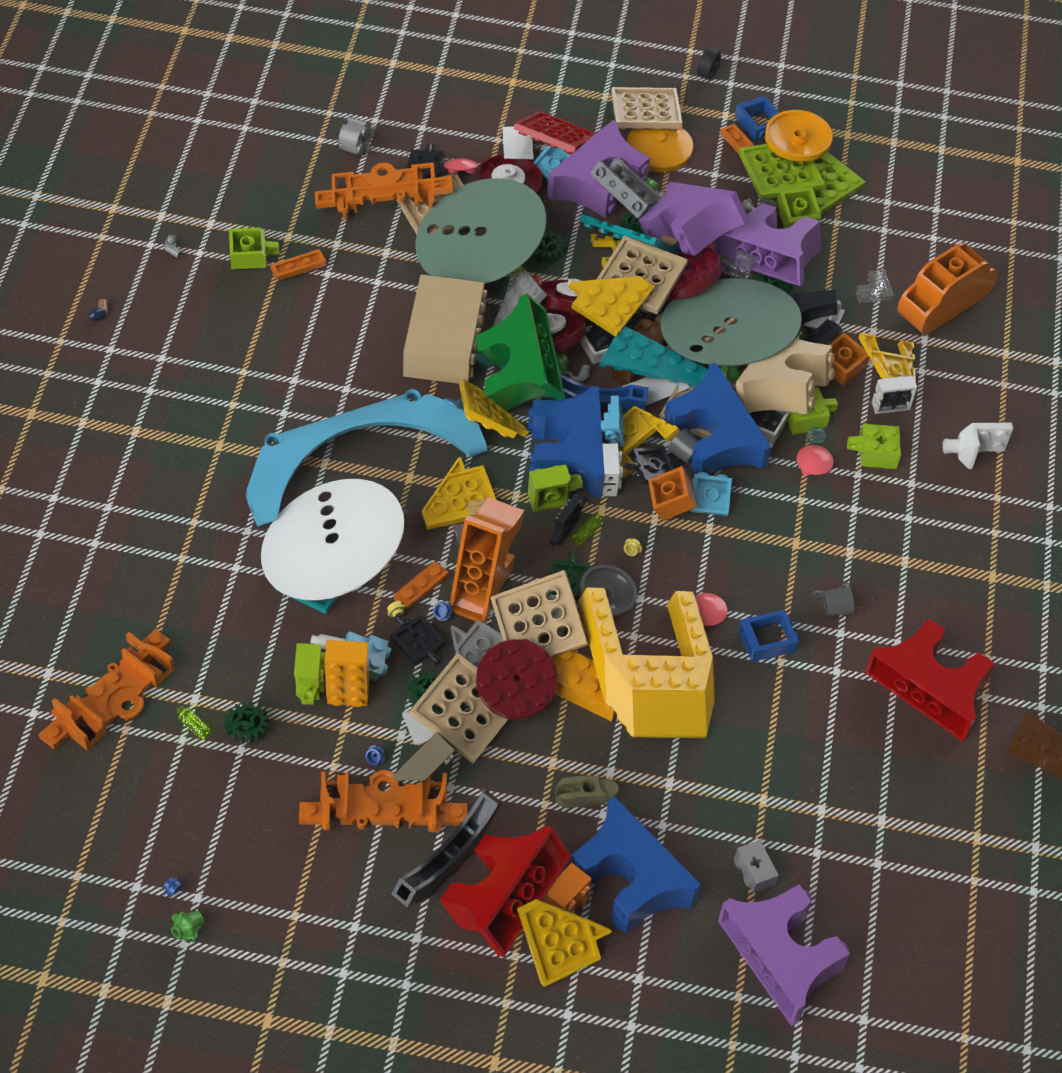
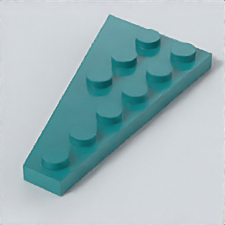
[579,214,676,254]
[599,326,708,387]

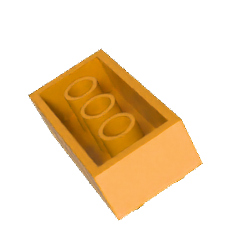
[325,640,369,707]
[552,651,617,722]

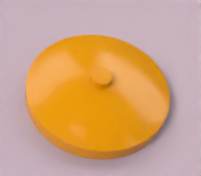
[765,110,833,162]
[627,128,693,172]

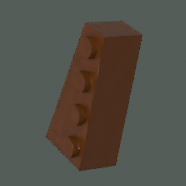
[612,317,668,385]
[1008,711,1062,777]

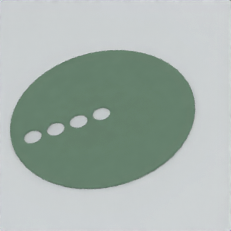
[415,178,546,284]
[661,278,802,366]

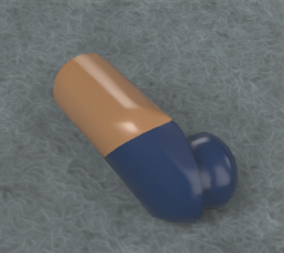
[661,235,683,253]
[89,299,108,321]

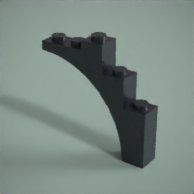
[793,290,838,325]
[391,790,502,907]

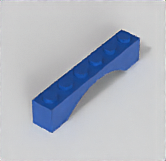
[545,373,649,412]

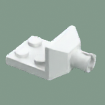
[943,423,1013,469]

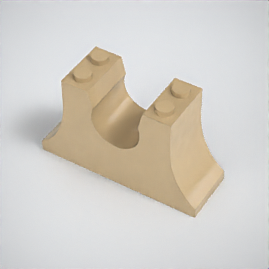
[736,338,835,415]

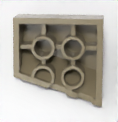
[392,732,455,780]

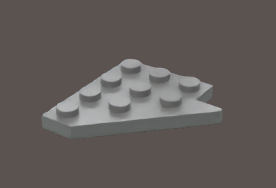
[492,269,547,327]
[451,620,503,698]

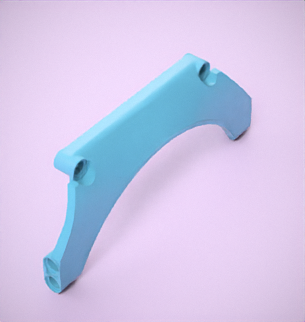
[246,389,487,527]

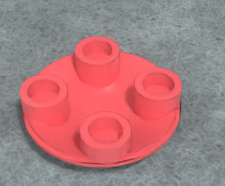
[444,158,478,174]
[796,445,833,475]
[695,593,727,626]

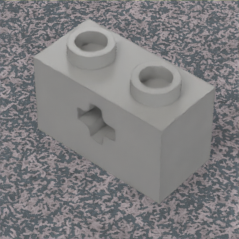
[734,840,779,893]

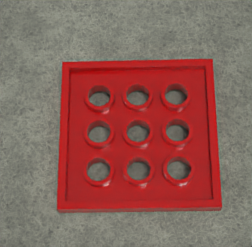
[514,111,597,154]

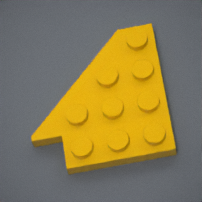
[568,276,655,337]
[459,379,529,439]
[421,457,496,530]
[517,899,612,987]

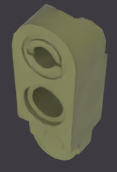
[555,776,619,808]

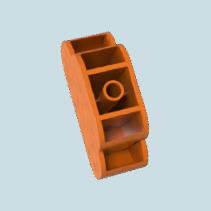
[897,242,998,335]

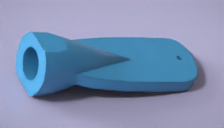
[444,398,464,410]

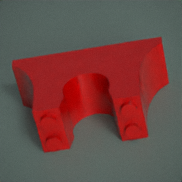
[865,619,995,742]
[439,826,572,957]

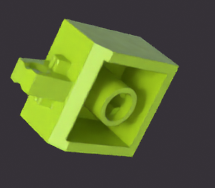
[777,187,821,229]
[229,227,279,269]
[787,387,838,435]
[847,424,901,469]
[528,465,583,512]
[294,643,325,705]

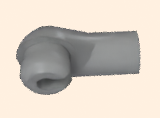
[165,235,183,259]

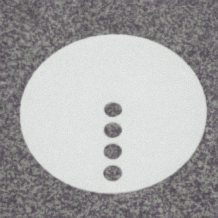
[261,479,404,600]

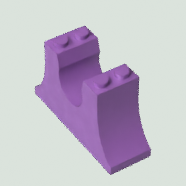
[547,120,650,218]
[638,182,749,256]
[713,203,821,286]
[718,884,850,1026]

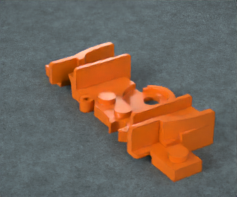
[315,163,453,221]
[39,629,175,751]
[299,770,467,832]

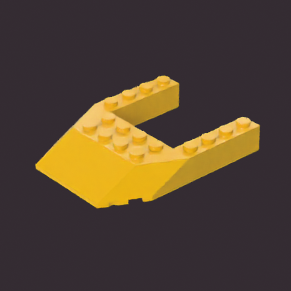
[578,587,715,738]

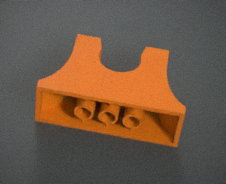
[450,497,524,624]

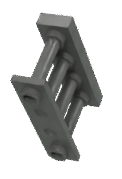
[590,157,662,219]

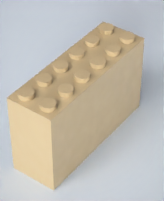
[403,275,487,384]

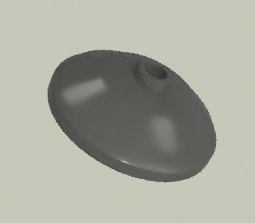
[579,565,637,616]

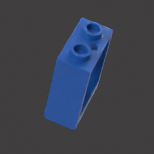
[735,95,779,142]
[738,609,799,663]

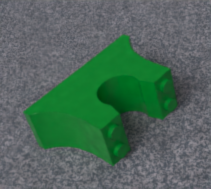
[475,293,565,411]

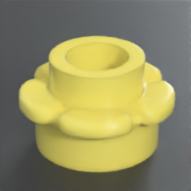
[624,538,642,556]
[387,601,406,618]

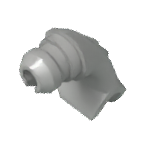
[563,365,590,383]

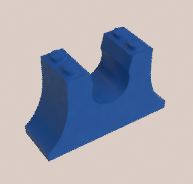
[664,362,771,474]
[528,386,605,498]
[570,797,701,934]

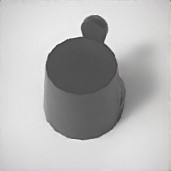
[668,428,698,465]
[812,582,854,616]

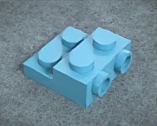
[533,145,571,180]
[601,396,624,447]
[690,472,732,516]
[345,631,391,682]

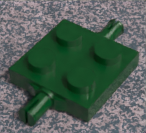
[548,551,590,600]

